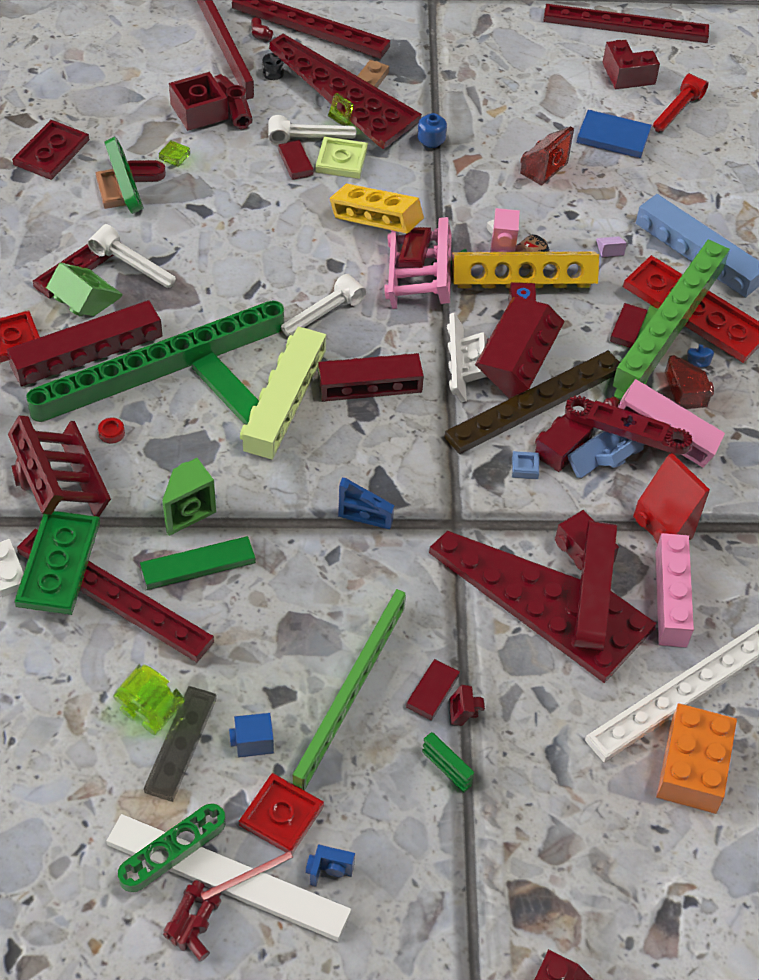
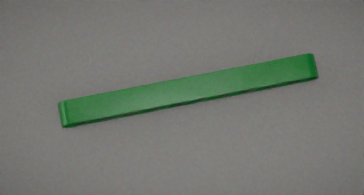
[26,300,284,422]

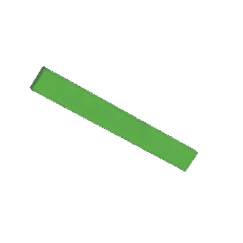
[293,589,406,791]

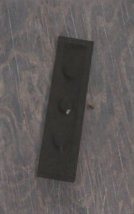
[144,686,217,802]

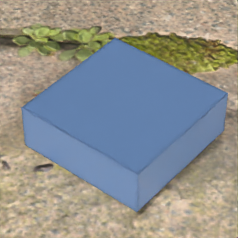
[512,451,539,479]

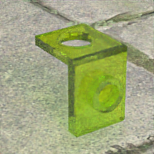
[328,93,354,126]

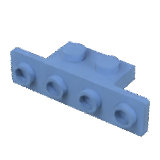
[568,422,645,478]

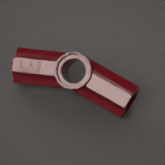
[214,74,253,129]

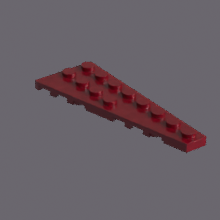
[269,33,422,149]

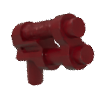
[163,880,221,961]

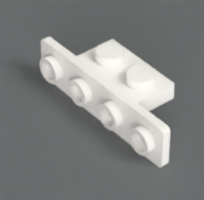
[447,313,488,403]

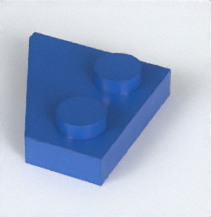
[338,477,394,530]

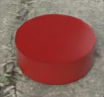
[98,417,125,444]

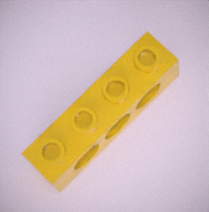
[329,183,424,234]

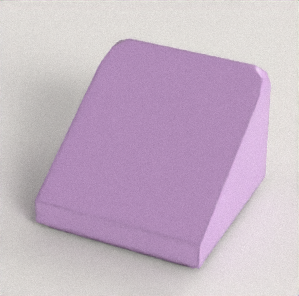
[596,236,627,257]

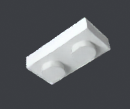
[0,539,24,597]

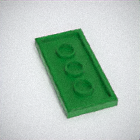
[14,511,100,615]

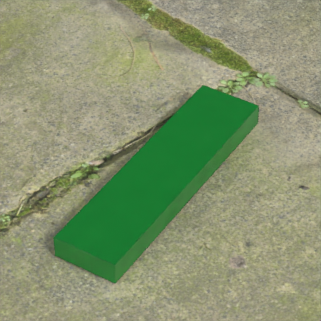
[192,352,259,425]
[140,536,256,590]

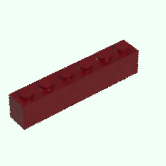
[6,300,163,387]

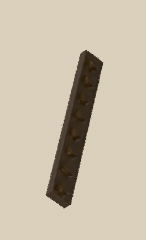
[444,350,621,455]

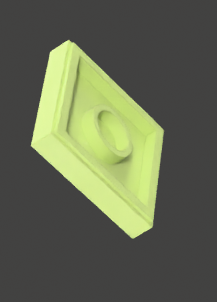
[315,137,368,179]

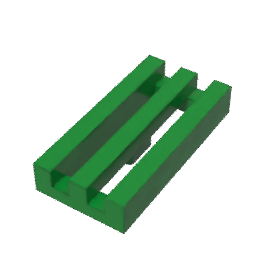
[422,732,474,793]

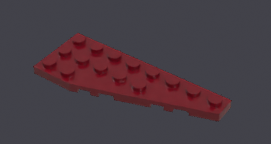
[429,530,657,683]

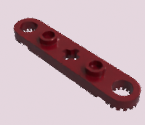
[565,395,693,455]

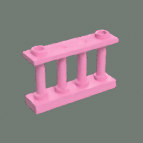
[385,217,452,309]

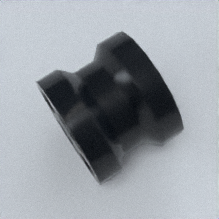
[262,53,284,80]

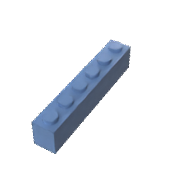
[635,194,759,298]

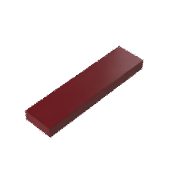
[33,242,121,299]

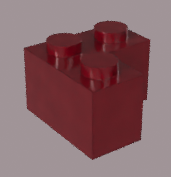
[602,40,660,90]

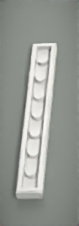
[585,624,759,762]
[106,814,351,942]

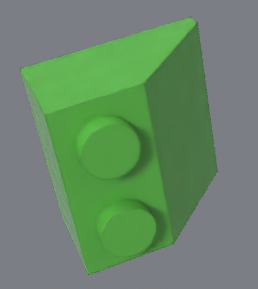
[46,262,123,317]
[162,458,216,536]

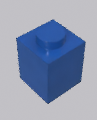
[229,713,274,758]

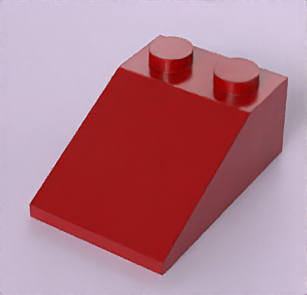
[633,453,710,544]

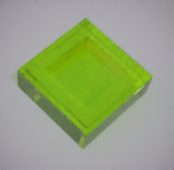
[159,140,190,167]

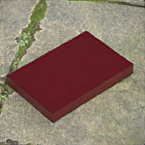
[12,120,90,180]

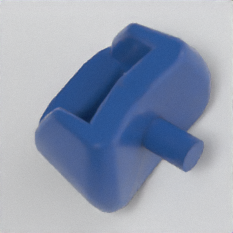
[687,344,714,368]

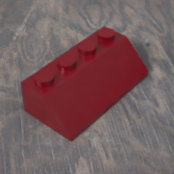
[475,296,565,398]

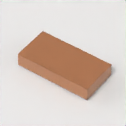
[95,169,126,209]

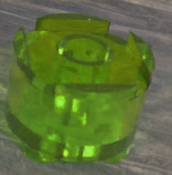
[113,664,185,735]

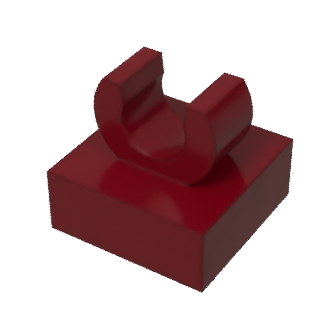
[449,684,485,726]

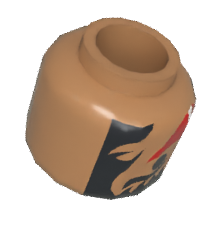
[515,234,550,269]

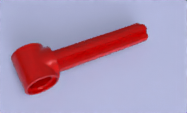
[653,73,709,132]

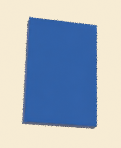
[576,110,652,158]

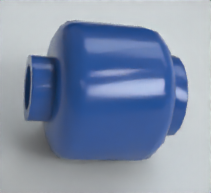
[417,113,447,148]

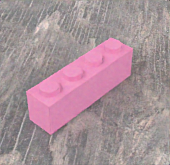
[618,379,725,468]
[655,533,694,648]

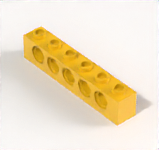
[451,251,599,288]

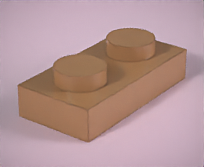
[358,60,389,88]

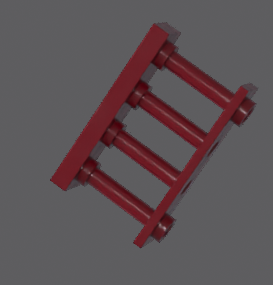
[8,415,111,517]

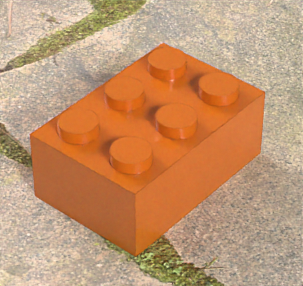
[656,703,737,814]

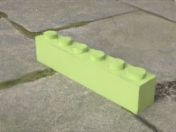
[240,326,326,460]

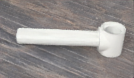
[268,115,356,145]
[88,224,176,288]
[281,274,367,336]

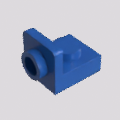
[306,844,355,886]

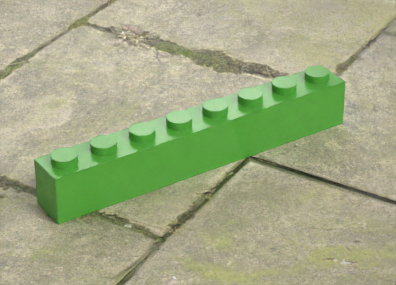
[613,239,730,392]

